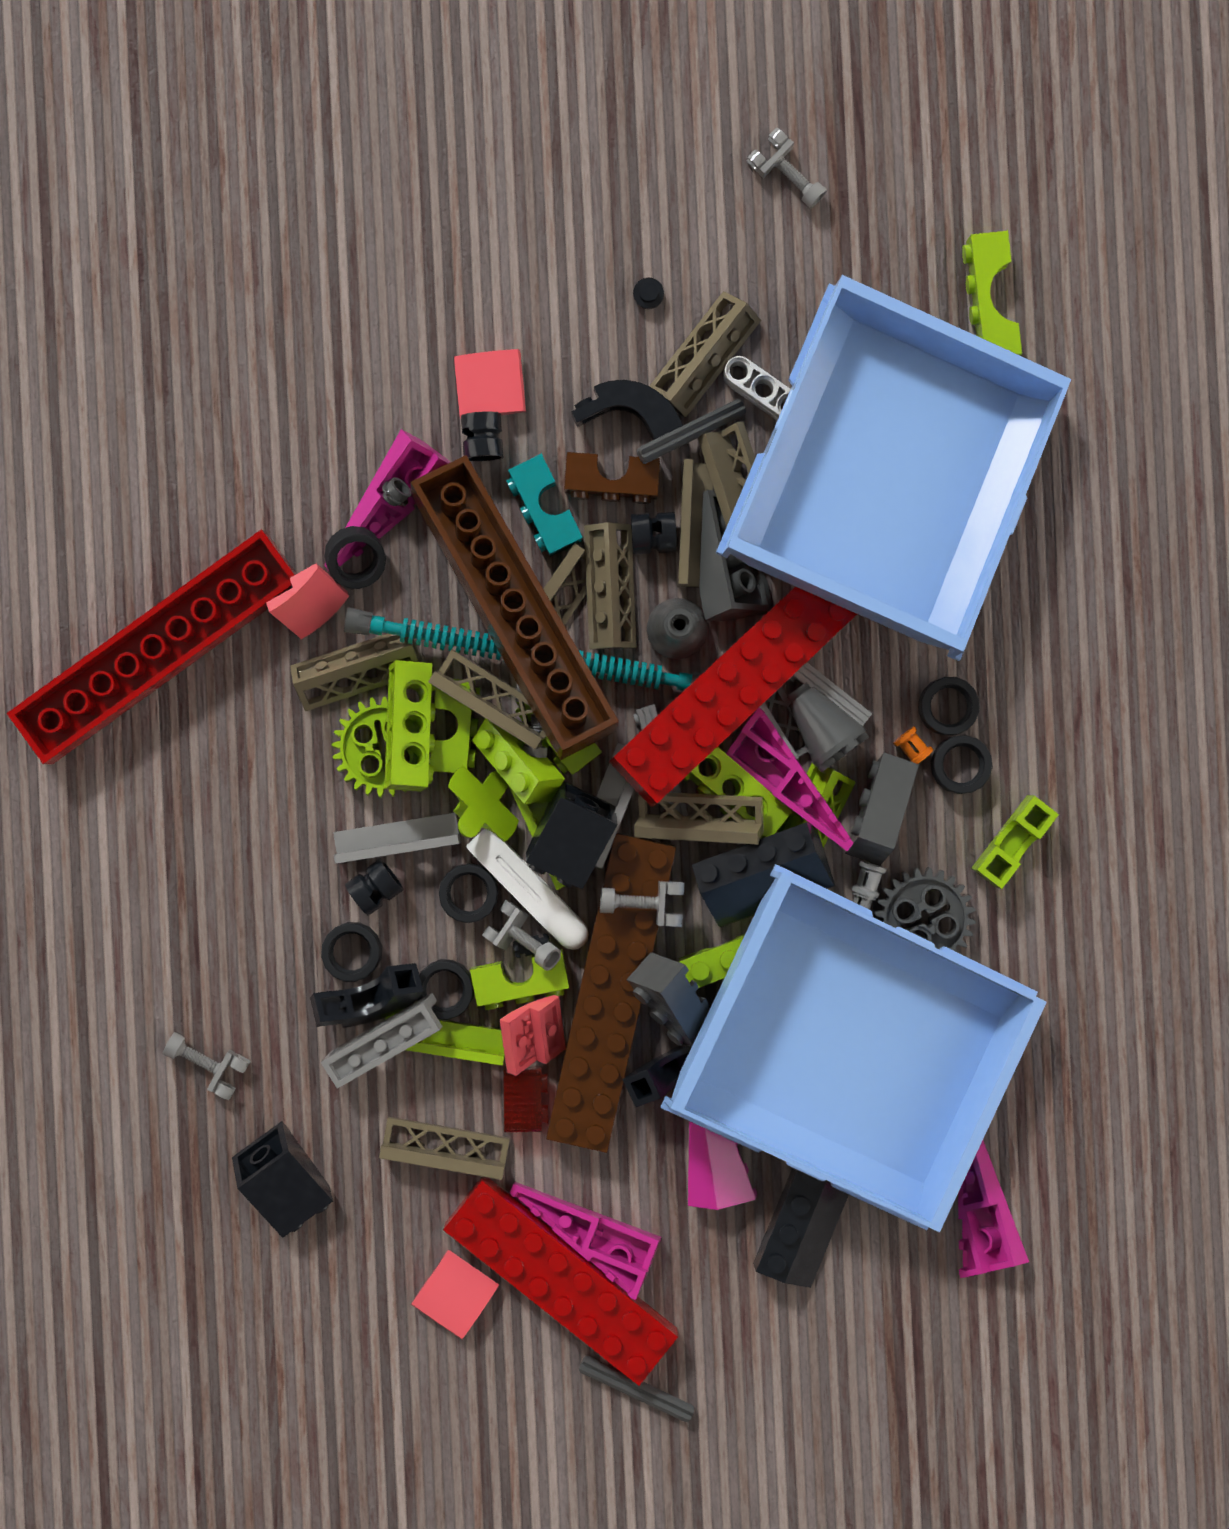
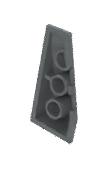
[699,490,773,621]

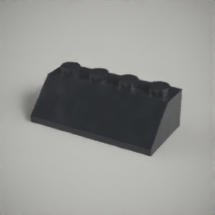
[692,822,835,927]
[753,1168,849,1288]

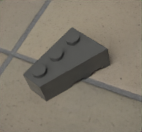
[845,753,919,866]
[627,953,711,1047]

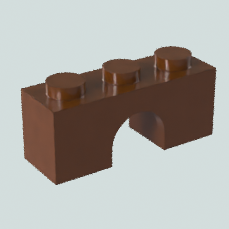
[564,452,660,504]

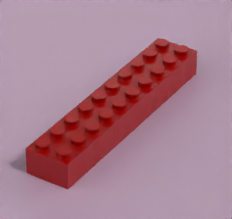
[6,529,296,764]
[609,586,857,807]

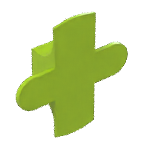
[448,765,519,842]

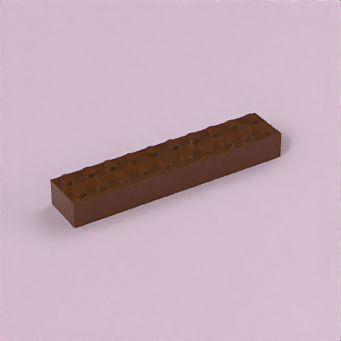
[411,455,619,760]
[546,833,676,1153]

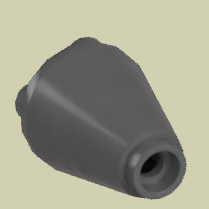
[646,598,708,660]
[787,682,869,772]

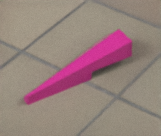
[324,429,450,571]
[726,707,854,851]
[688,1121,757,1210]
[958,1141,1029,1278]
[510,1182,661,1300]

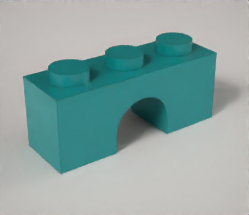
[506,453,583,557]

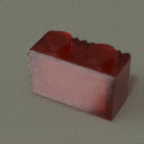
[503,1066,548,1132]

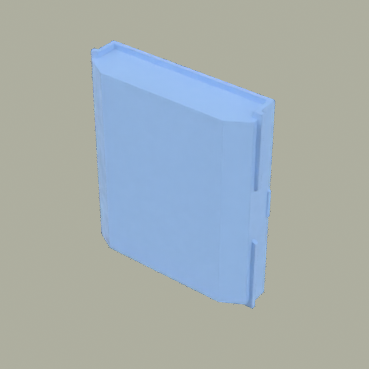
[716,275,1071,661]
[661,864,1047,1232]

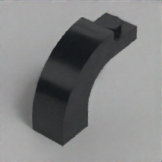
[571,380,683,440]
[310,963,424,1028]
[622,1044,692,1107]

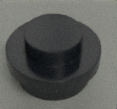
[633,277,664,309]

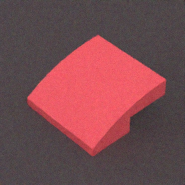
[454,349,526,418]
[266,563,349,639]
[500,995,566,1076]
[411,1250,499,1340]

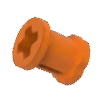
[893,726,934,764]

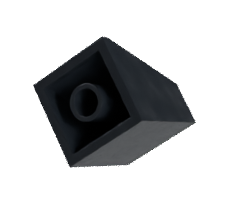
[526,781,618,889]
[232,1121,333,1238]

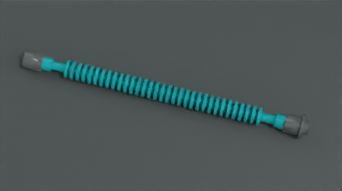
[344,607,702,691]

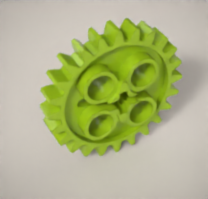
[332,696,430,798]

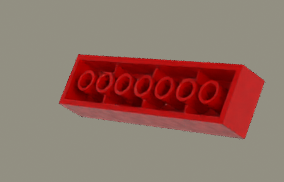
[443,1177,678,1386]

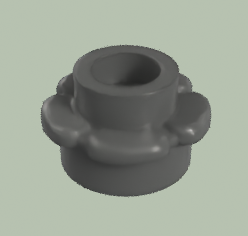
[382,477,412,506]

